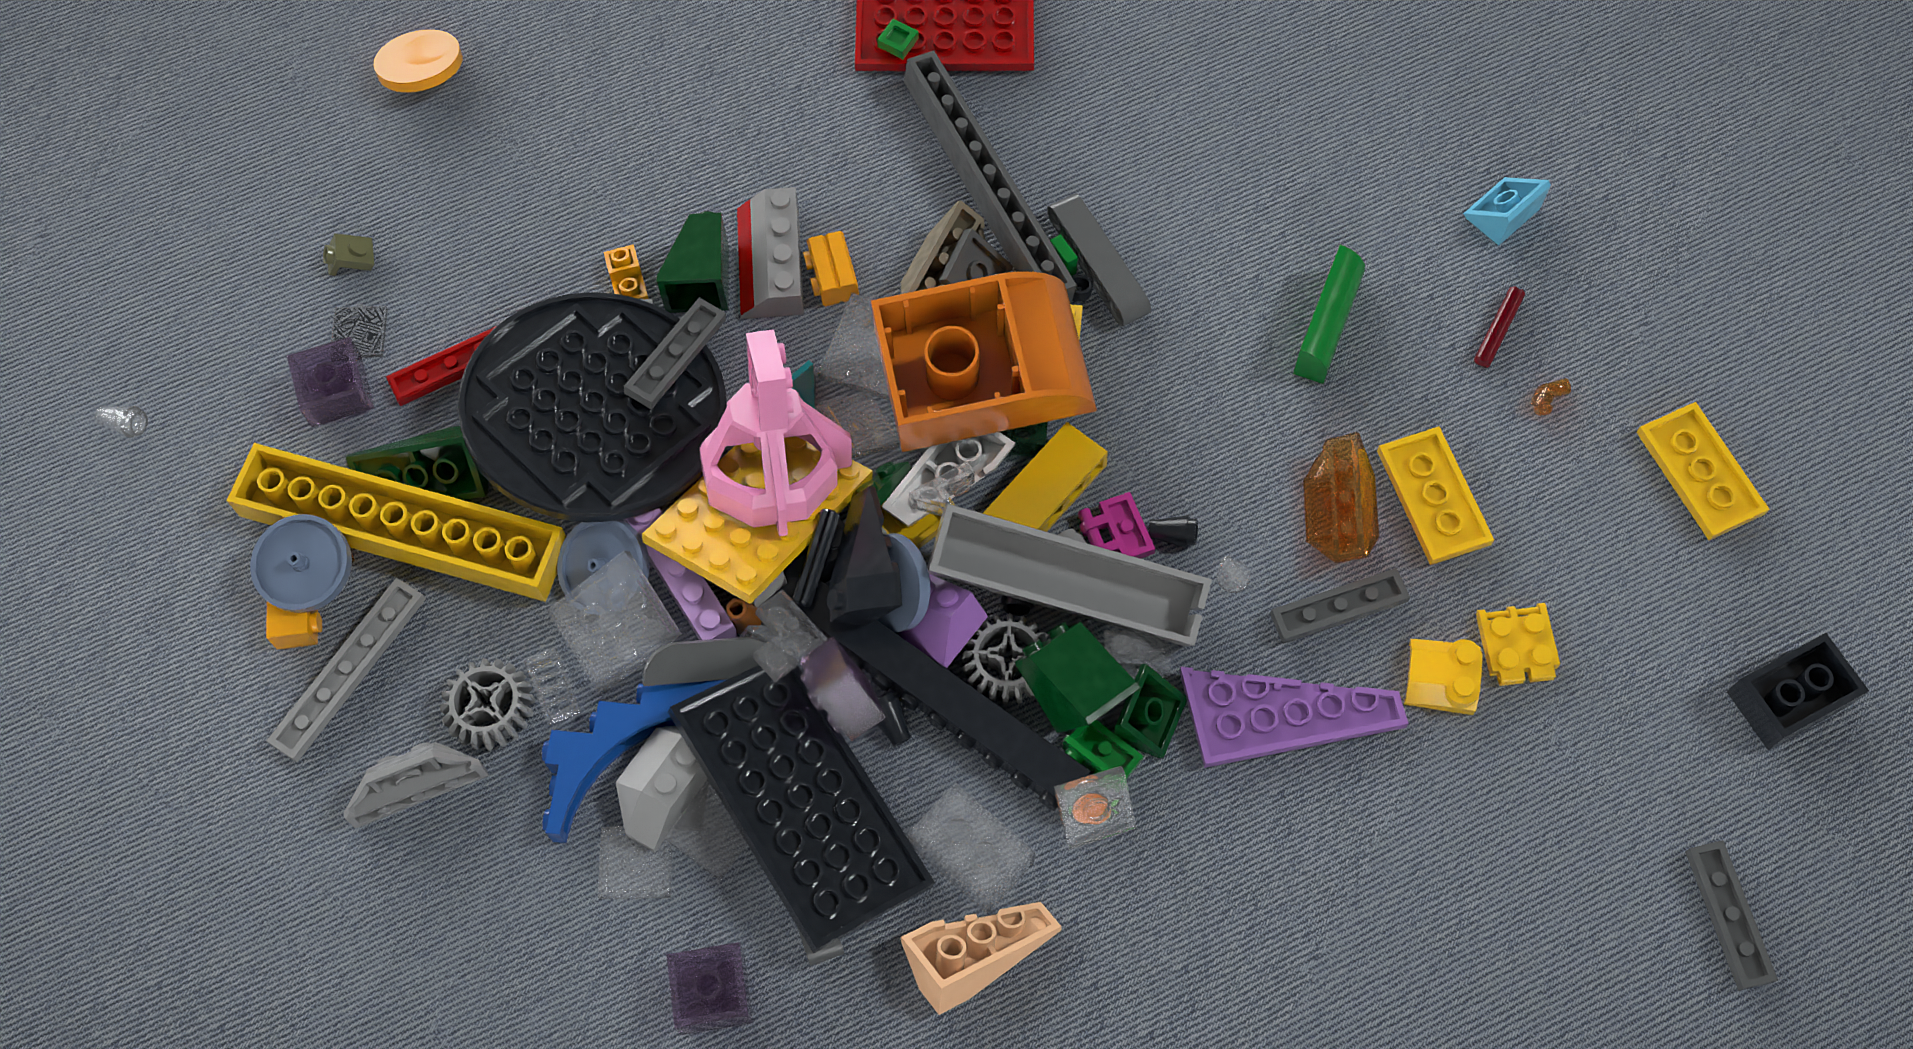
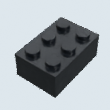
[1727,633,1869,750]

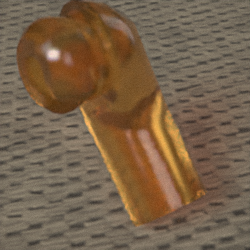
[1531,378,1571,416]

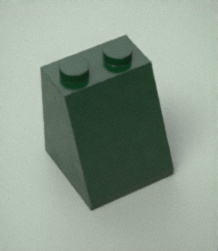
[656,211,729,313]
[1014,622,1140,733]

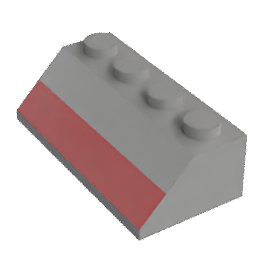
[737,187,804,319]

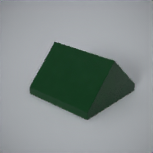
[1114,664,1187,759]

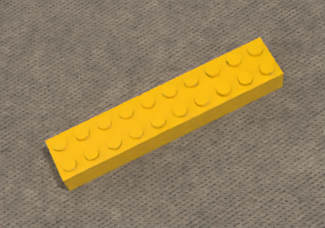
[226,443,566,602]

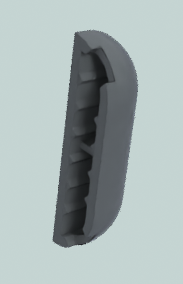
[643,637,776,686]

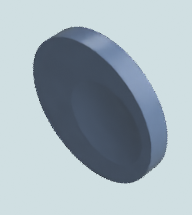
[250,514,352,613]
[557,520,650,615]
[877,533,930,633]

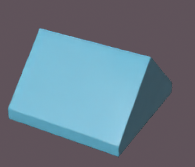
[1463,177,1551,246]

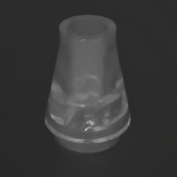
[95,405,148,438]

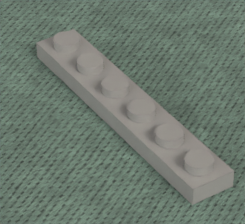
[266,578,426,762]

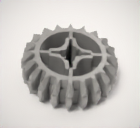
[962,613,1047,706]
[439,658,535,751]

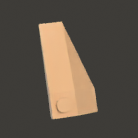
[901,902,1062,1015]

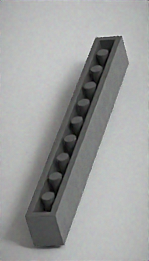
[904,51,1077,304]

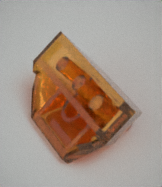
[1303,432,1379,564]

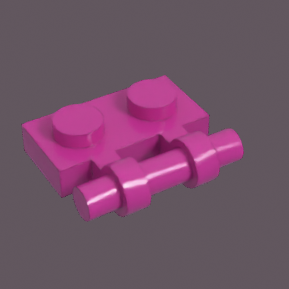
[1077,492,1155,559]

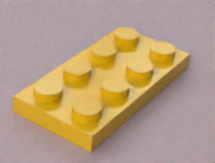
[1636,402,1770,540]
[1377,426,1494,565]

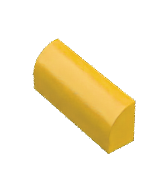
[982,422,1108,532]

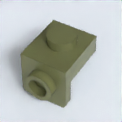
[323,233,374,276]

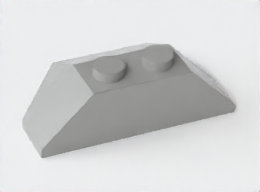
[615,726,707,853]
[344,742,489,828]

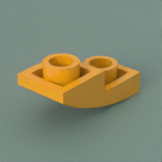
[603,244,649,299]

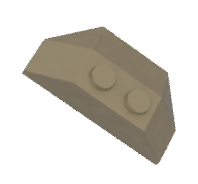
[901,200,986,294]

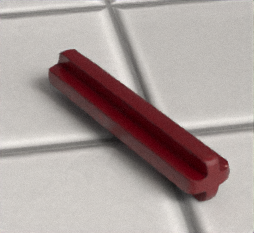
[1474,286,1525,368]

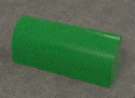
[1293,245,1365,384]

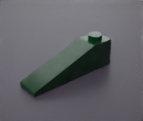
[345,426,488,500]

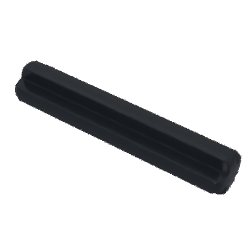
[792,509,840,607]

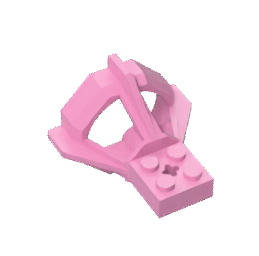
[700,330,852,536]

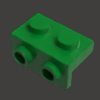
[1062,720,1144,791]

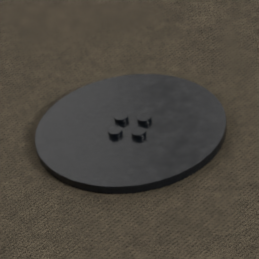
[458,292,727,522]

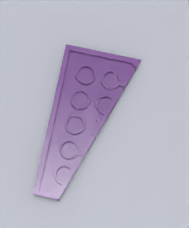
[1179,667,1409,768]

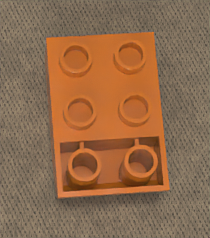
[871,272,1097,452]

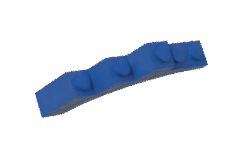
[542,680,726,843]

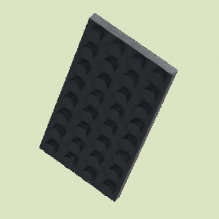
[668,651,935,953]

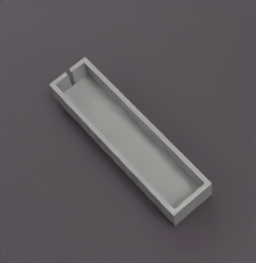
[927,504,1212,647]

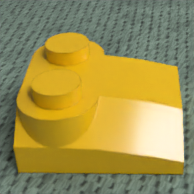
[1404,639,1483,715]

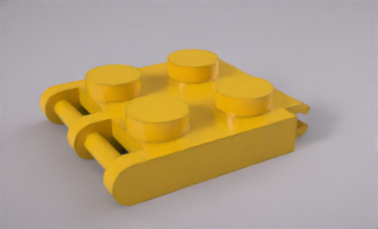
[1476,603,1560,686]

